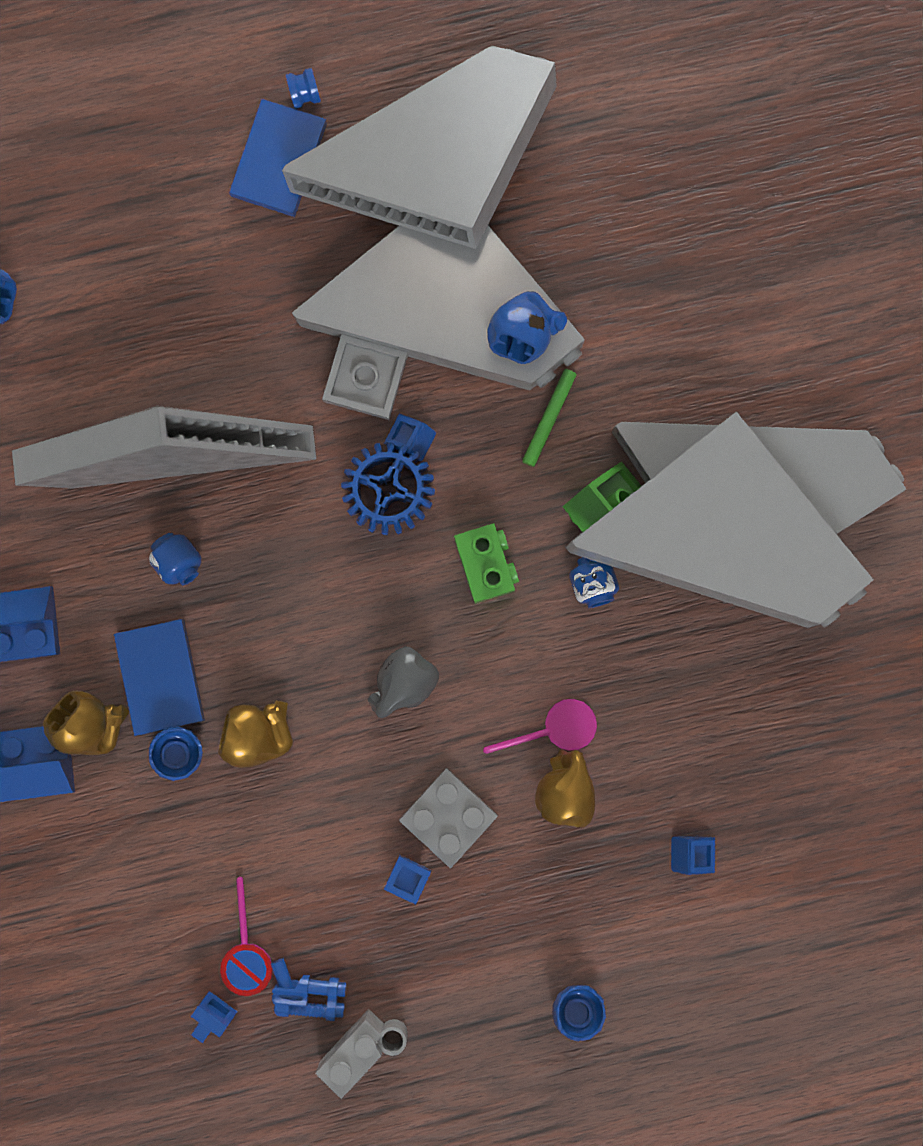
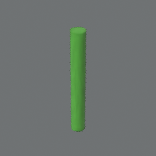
[522,369,577,467]

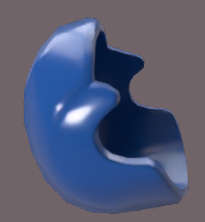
[149,726,203,781]
[552,985,606,1041]

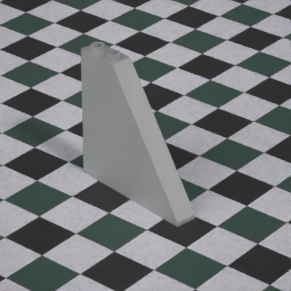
[282,46,557,249]
[292,226,585,391]
[12,407,316,488]
[566,412,873,628]
[612,422,906,604]

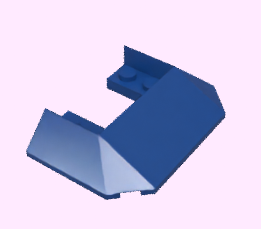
[0,586,75,802]

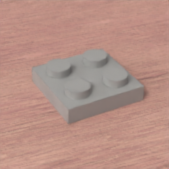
[322,334,408,420]
[399,768,498,869]

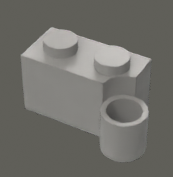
[315,1009,408,1099]

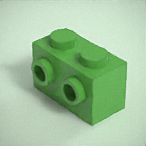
[454,523,519,604]

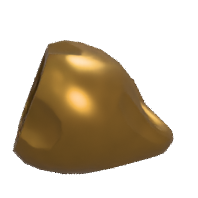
[43,691,129,755]
[218,700,293,768]
[535,749,595,827]

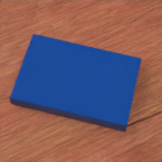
[229,99,327,217]
[114,619,205,736]

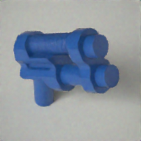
[271,958,347,1021]

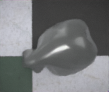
[367,646,439,718]

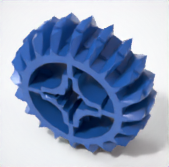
[341,442,435,536]

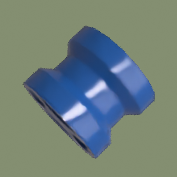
[286,68,321,109]

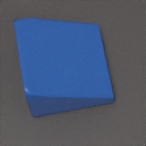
[384,413,436,462]
[671,836,715,875]

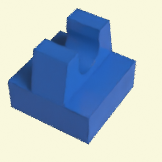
[384,855,431,905]
[191,991,238,1043]

